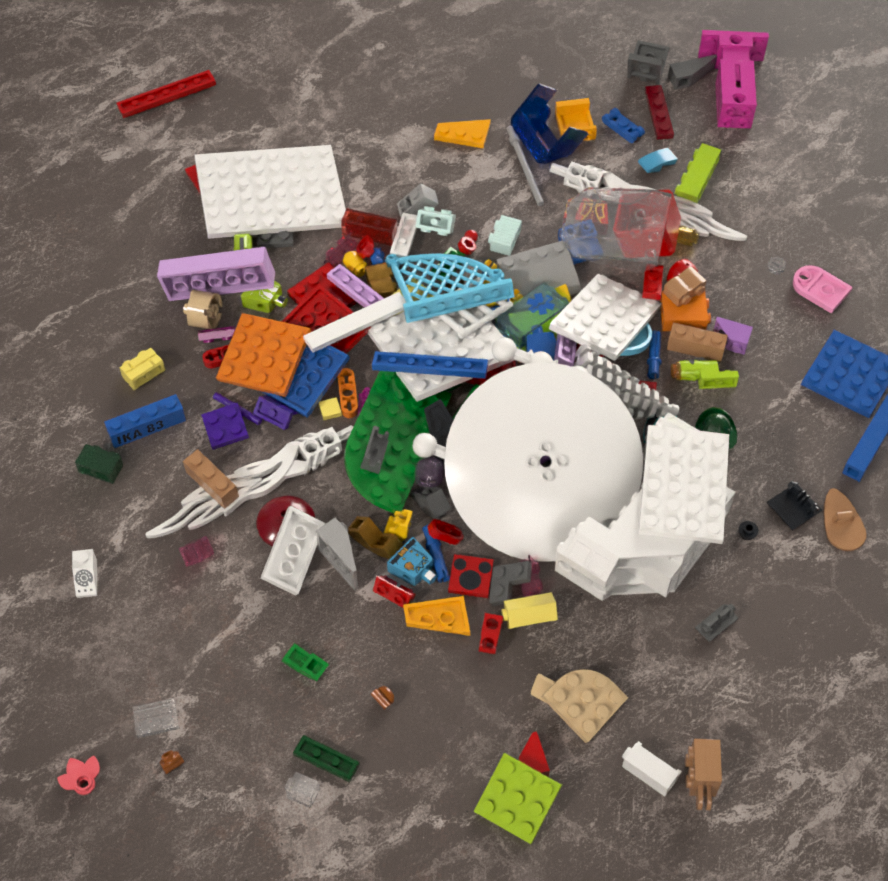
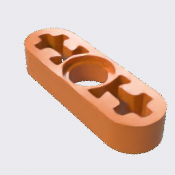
[338,368,358,418]

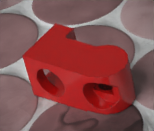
[479,613,503,655]

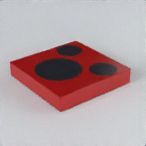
[448,554,494,598]

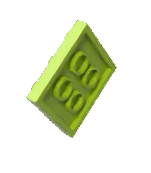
[474,753,562,844]

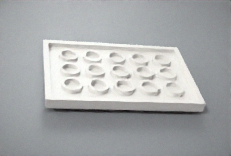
[549,274,662,361]
[639,425,729,544]

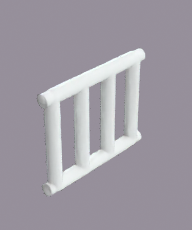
[438,277,513,339]

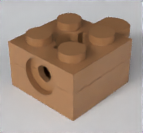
[685,739,722,811]

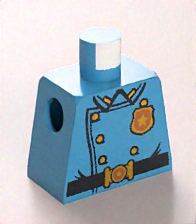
[387,537,437,586]

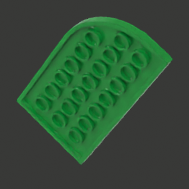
[344,371,452,514]

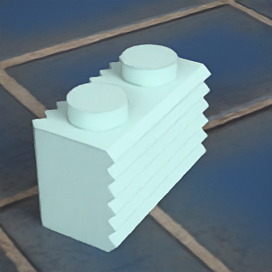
[488,215,522,256]

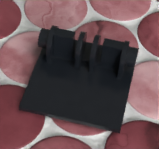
[766,481,822,531]

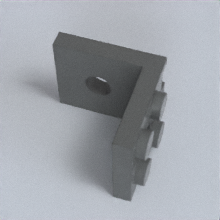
[627,40,670,85]

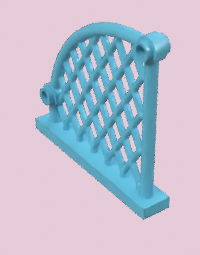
[385,254,514,323]

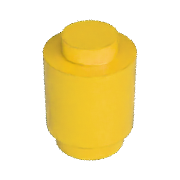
[343,251,367,277]

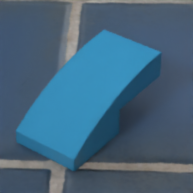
[638,148,677,173]

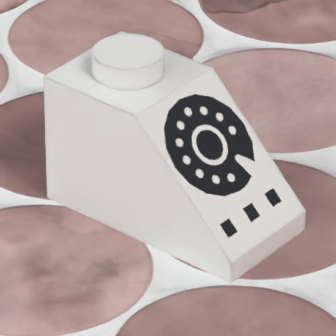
[72,549,97,598]

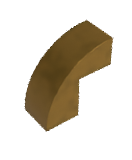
[348,516,403,559]

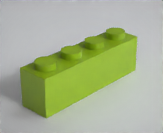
[674,143,721,204]

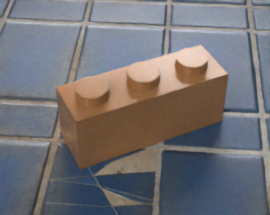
[667,322,728,362]
[183,449,239,509]

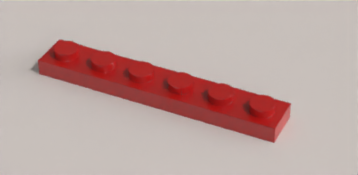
[116,70,216,118]

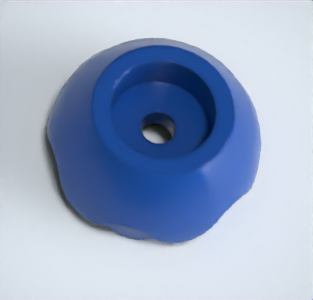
[370,247,385,265]

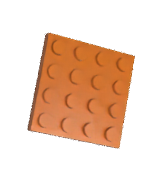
[216,313,311,397]

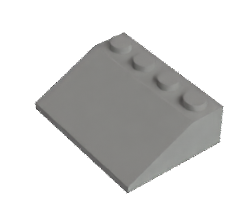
[496,240,582,313]

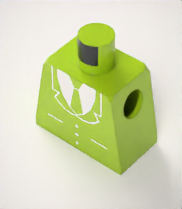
[241,281,288,313]

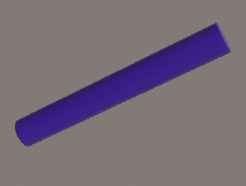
[213,392,262,425]

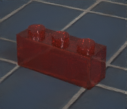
[341,208,398,246]

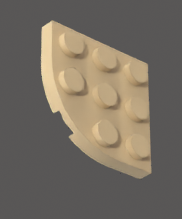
[541,670,628,743]

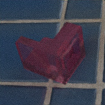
[179,536,214,567]

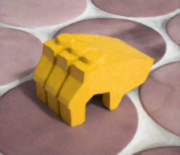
[383,509,413,542]

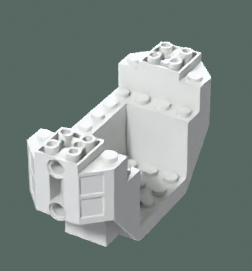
[554,412,735,601]

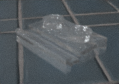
[132,698,180,738]

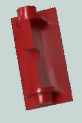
[373,575,416,608]

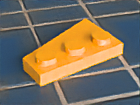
[434,119,491,149]
[403,596,470,636]

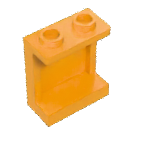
[555,98,597,143]

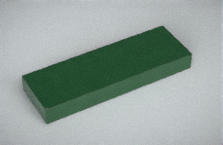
[293,735,360,783]

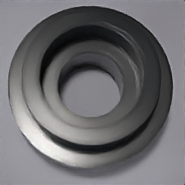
[738,521,759,540]

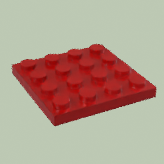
[281,284,371,354]

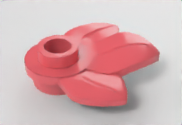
[57,756,100,795]

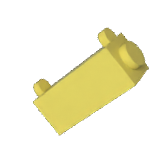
[501,592,558,629]

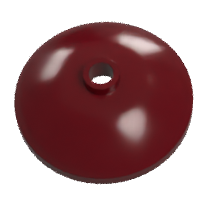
[256,496,315,547]

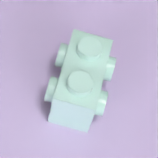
[415,206,456,236]

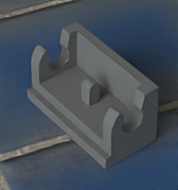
[360,426,389,474]

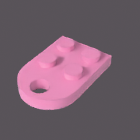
[793,266,852,314]

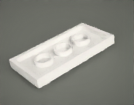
[261,506,325,595]

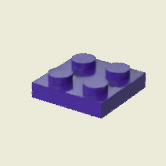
[201,402,249,450]

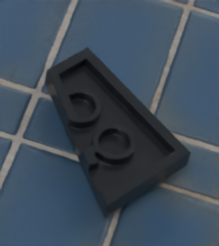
[424,399,454,468]

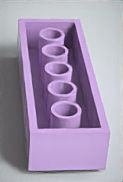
[157,247,275,301]

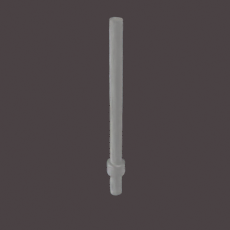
[506,125,544,206]

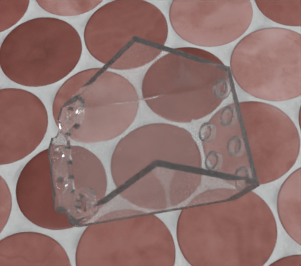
[559,187,672,273]

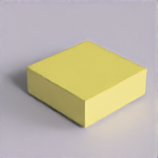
[318,397,342,420]

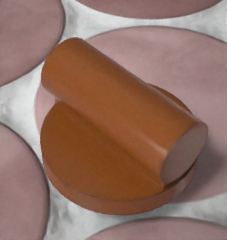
[371,686,394,710]
[159,750,185,774]

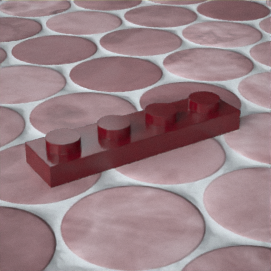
[645,85,674,140]

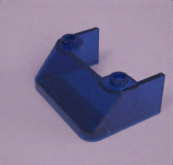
[511,83,588,164]

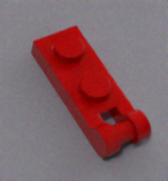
[642,263,664,300]

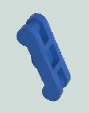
[602,108,645,143]

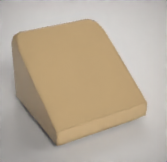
[531,674,555,703]

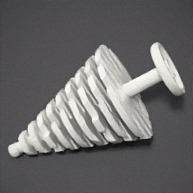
[573,344,679,419]

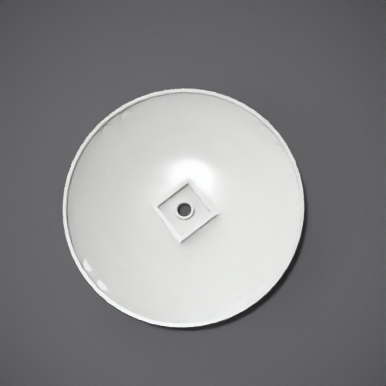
[444,363,643,562]

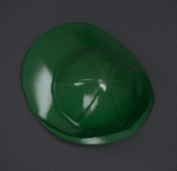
[695,407,738,449]

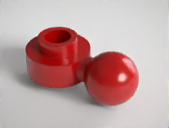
[458,230,478,255]

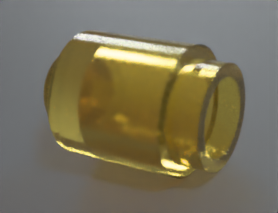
[677,226,700,246]

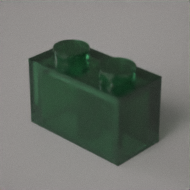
[75,444,123,484]

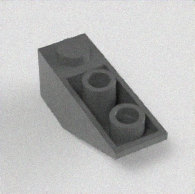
[668,55,717,90]

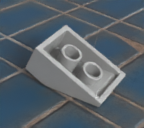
[316,518,358,591]

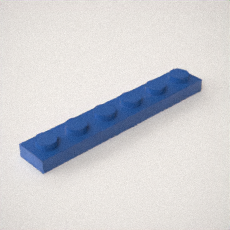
[372,351,488,379]

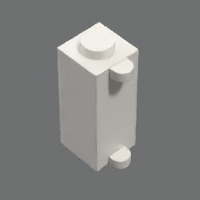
[622,741,682,796]

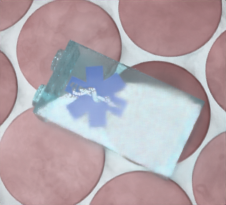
[495,282,569,349]

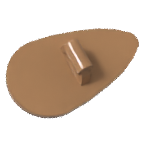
[824,488,866,551]

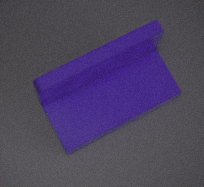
[253,395,299,430]

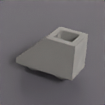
[397,183,439,217]

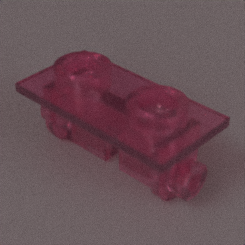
[324,233,357,267]
[520,555,543,597]

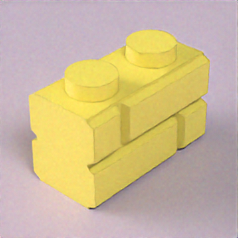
[119,348,165,390]

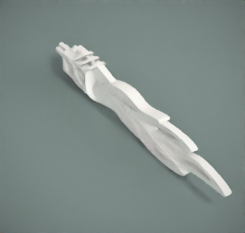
[550,161,747,241]
[146,425,353,538]

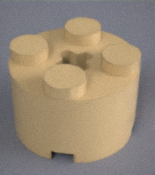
[183,290,222,329]

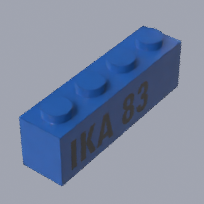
[104,394,186,449]

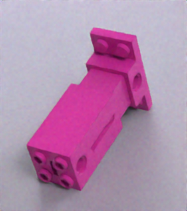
[698,30,769,129]

